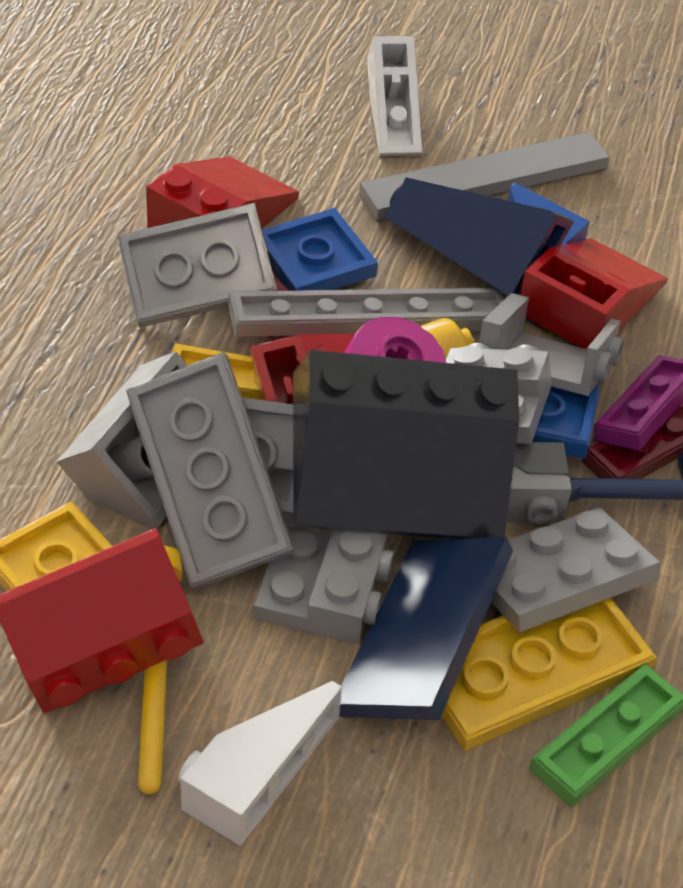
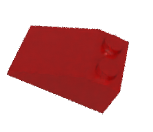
[146,156,299,229]

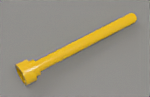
[138,546,183,795]

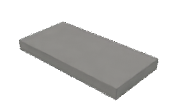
[126,352,296,590]

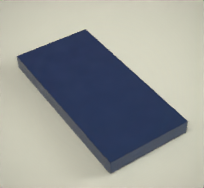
[339,537,513,720]

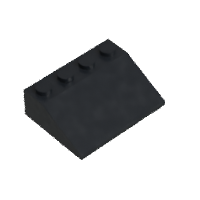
[293,350,520,539]

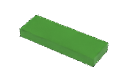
[529,664,683,808]

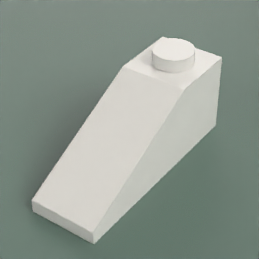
[367,36,422,156]
[178,681,342,846]

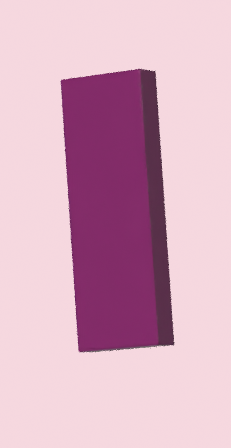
[593,355,683,451]

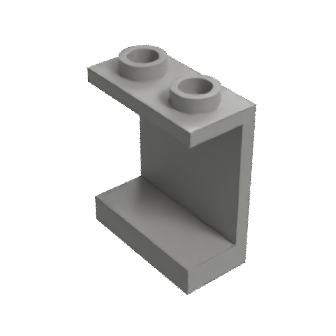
[479,293,624,396]

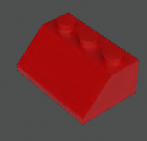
[0,528,204,713]

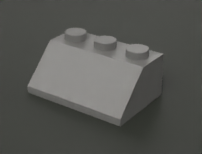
[56,351,188,529]

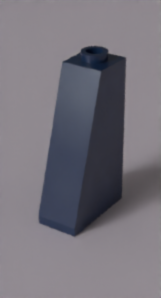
[385,177,574,296]

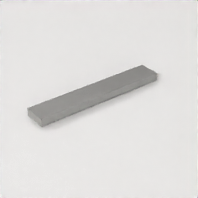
[359,132,610,221]
[228,288,506,337]

